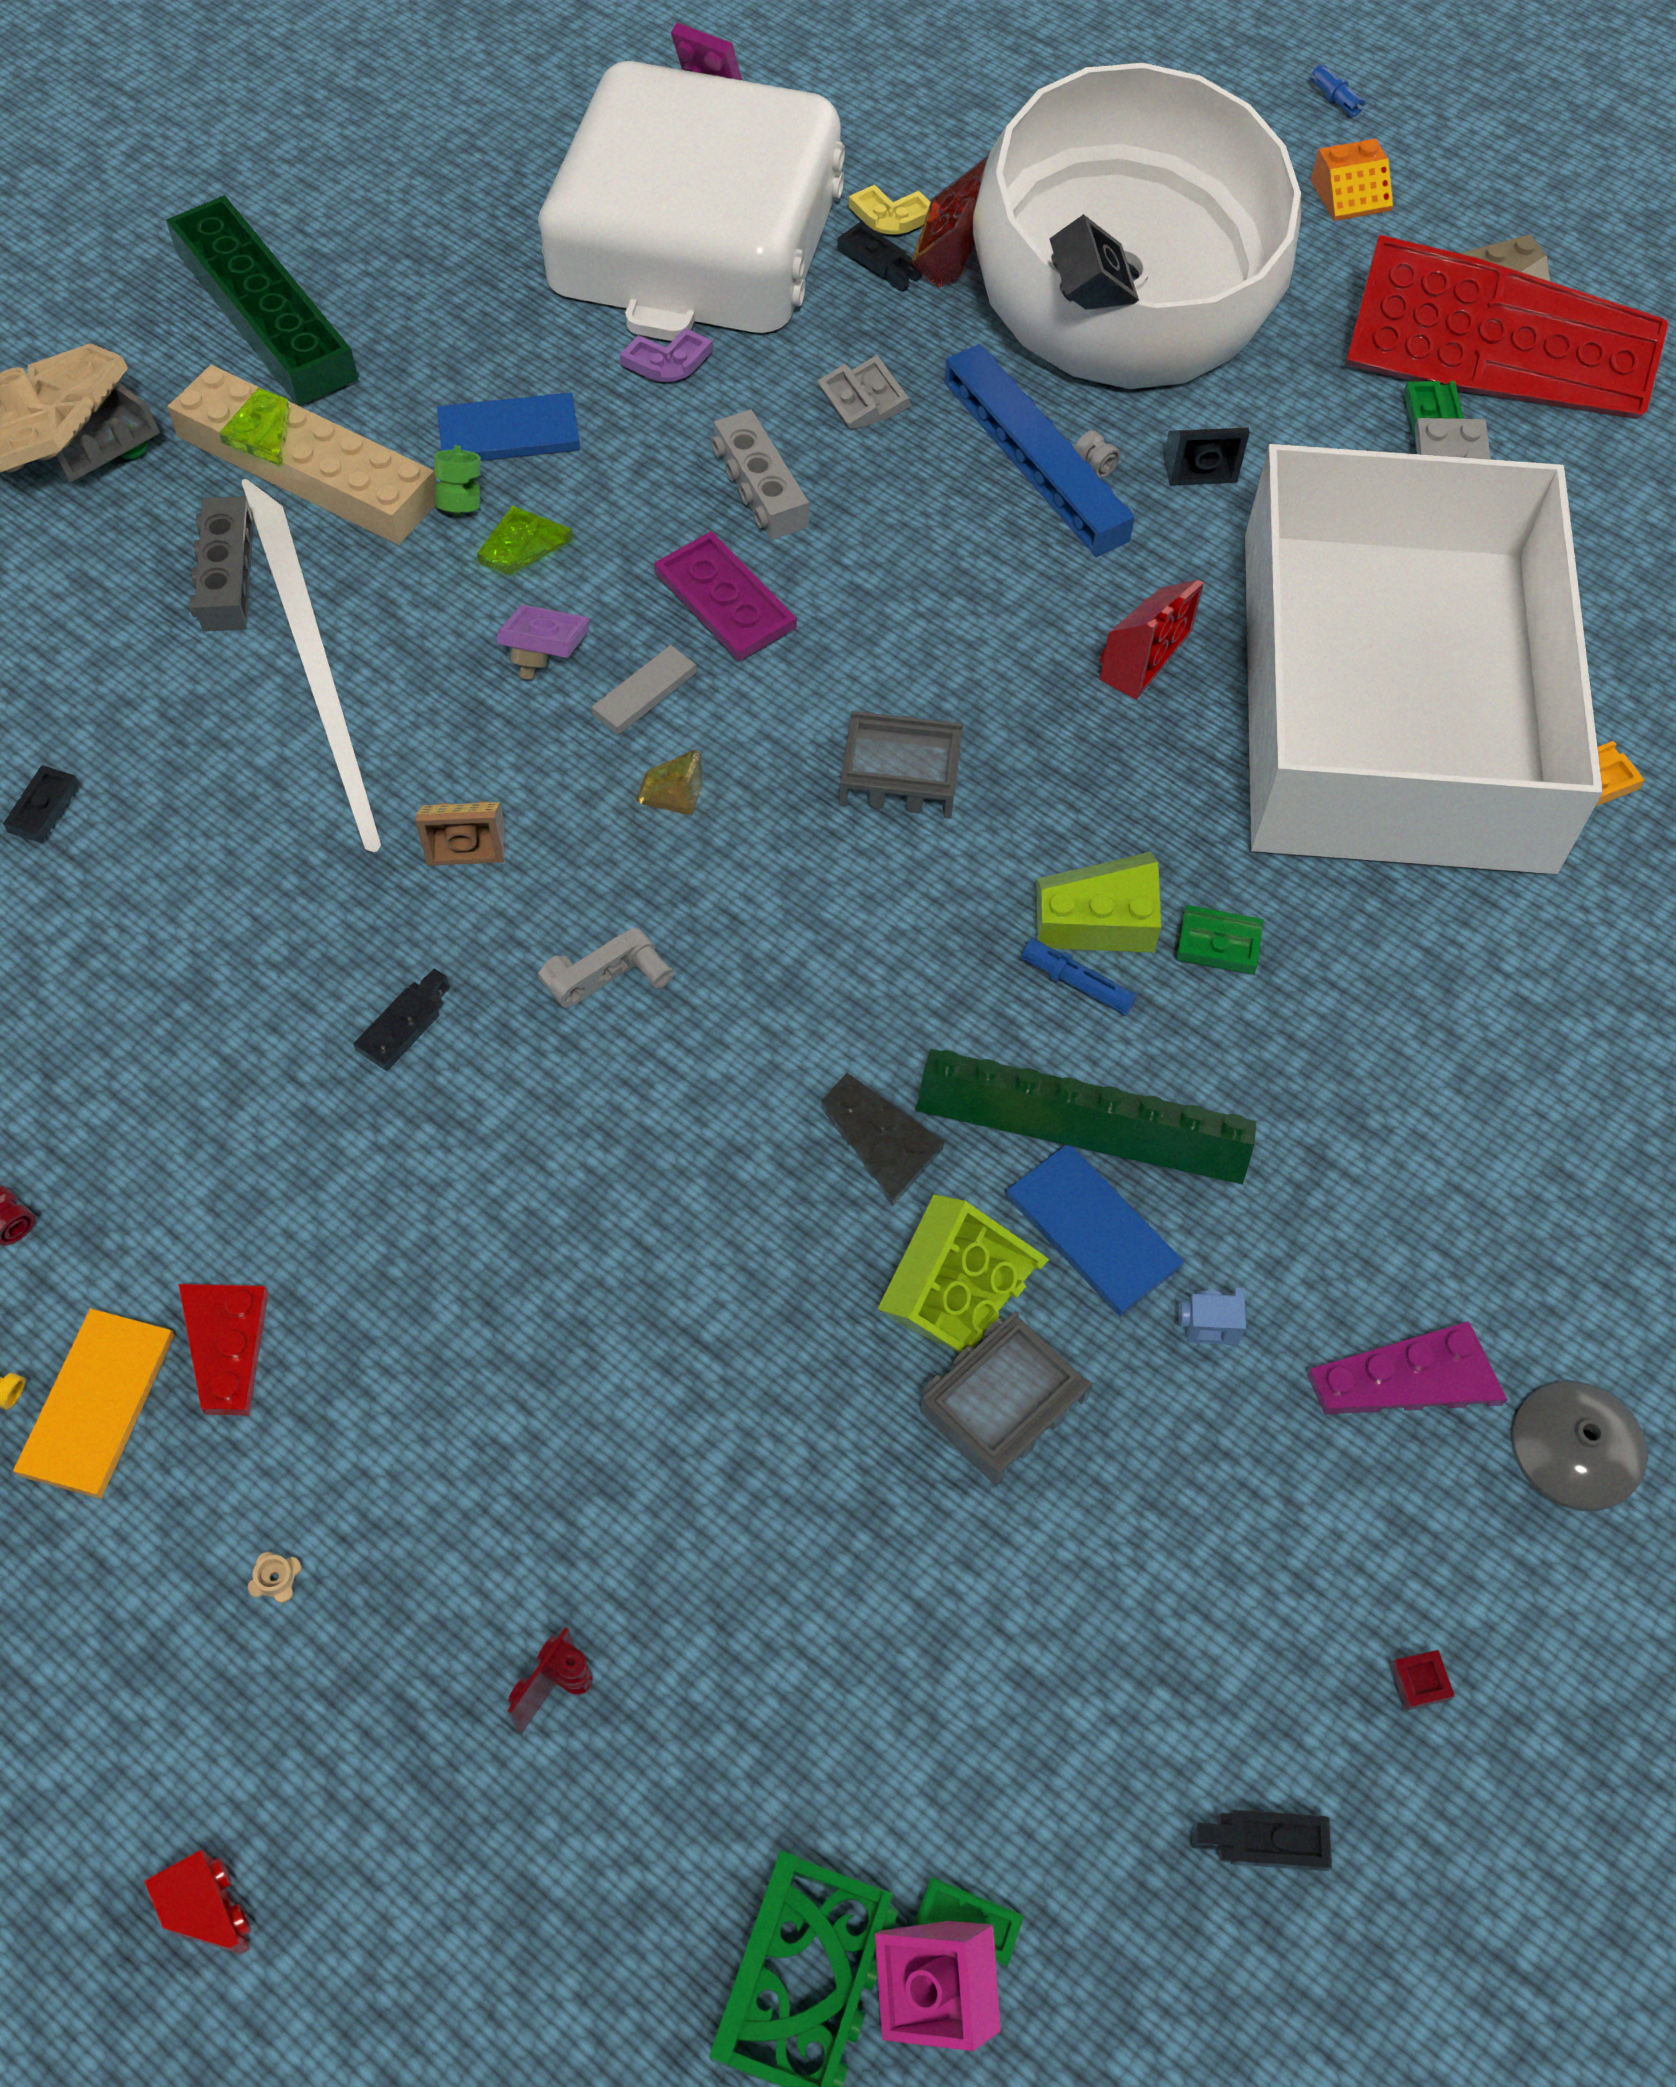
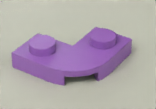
[620,328,713,382]

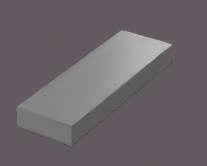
[591,645,697,735]

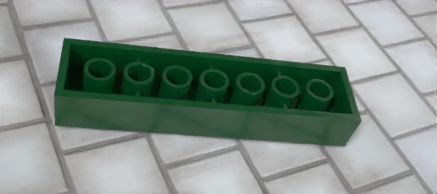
[166,195,358,406]

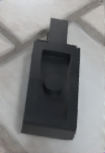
[353,968,450,1071]
[1192,1810,1332,1871]

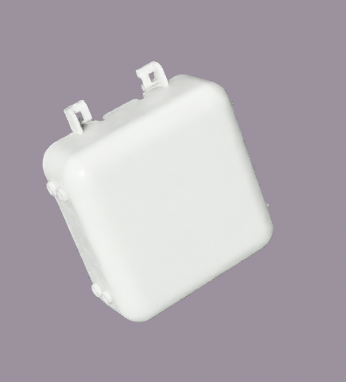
[538,61,845,341]

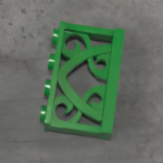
[709,1850,899,2087]

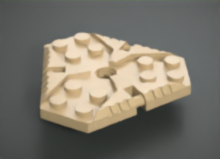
[0,343,128,472]

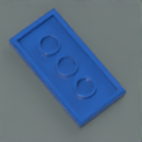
[437,392,580,461]
[1006,1145,1184,1317]

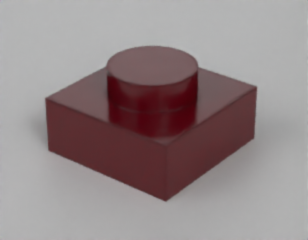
[1390,1650,1455,1711]

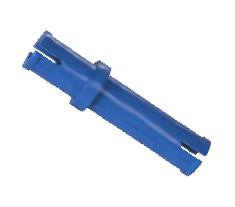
[1021,937,1138,1016]

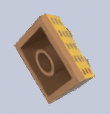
[415,801,505,866]

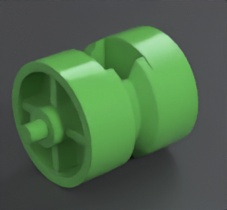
[434,445,481,516]

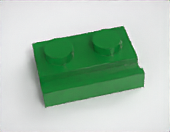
[1404,381,1464,441]
[1176,905,1264,975]

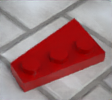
[178,1284,269,1416]

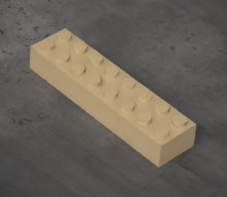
[167,365,437,545]

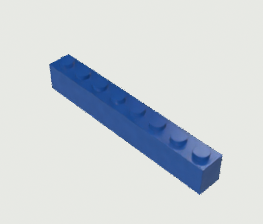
[944,344,1135,558]

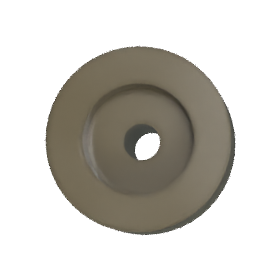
[510,647,548,679]

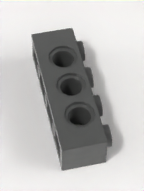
[190,496,253,632]

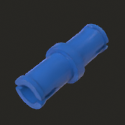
[1310,64,1365,118]

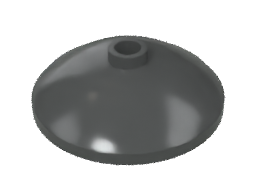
[1511,1381,1648,1511]

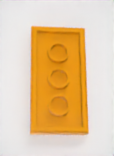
[13,1308,175,1499]

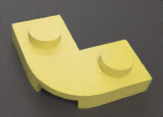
[848,184,937,234]

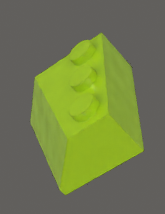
[1036,852,1161,953]
[877,1194,1050,1353]

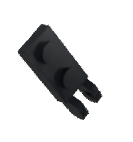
[837,222,923,291]

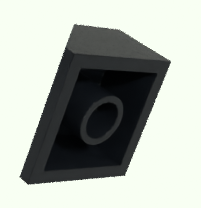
[1049,214,1139,310]
[1164,427,1250,486]

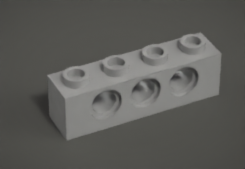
[711,409,809,540]

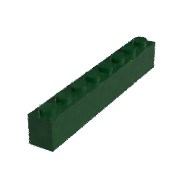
[916,1049,1256,1185]

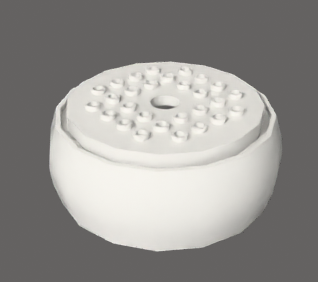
[973,63,1301,389]

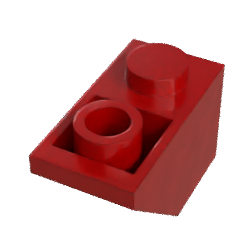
[144,1850,251,1955]

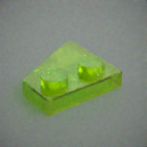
[219,387,291,466]
[477,506,573,575]

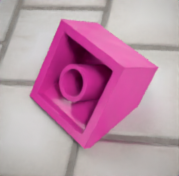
[875,1921,1001,2051]

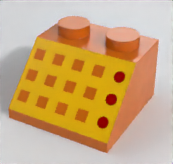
[1310,139,1393,221]

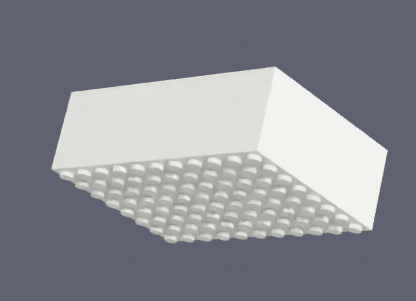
[1245,444,1603,874]

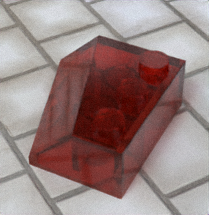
[911,155,989,288]

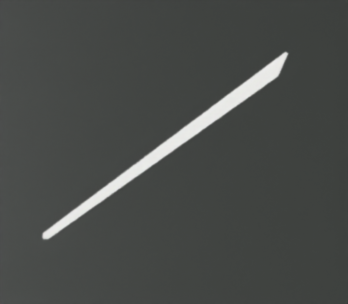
[241,479,381,852]

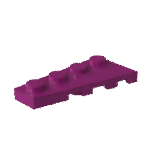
[1307,1321,1507,1415]

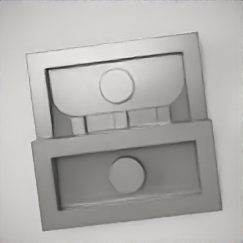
[817,355,911,429]

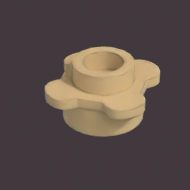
[248,1552,302,1603]

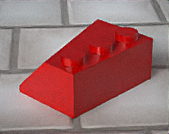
[1099,580,1204,700]

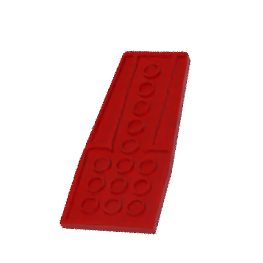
[1345,234,1668,419]

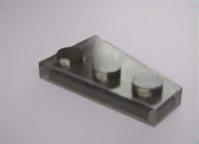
[821,1073,944,1207]

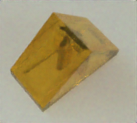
[636,749,703,816]

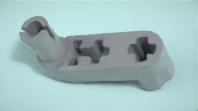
[538,928,674,1008]

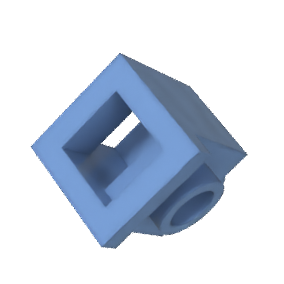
[1178,1288,1246,1345]

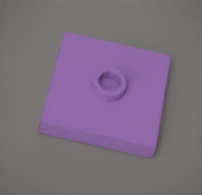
[497,604,590,658]

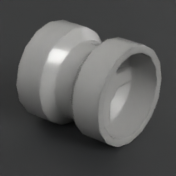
[1074,430,1121,479]

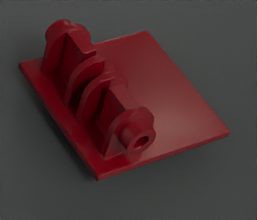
[507,1627,592,1734]

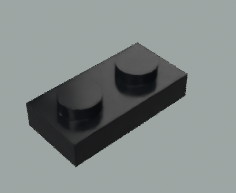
[3,765,80,843]

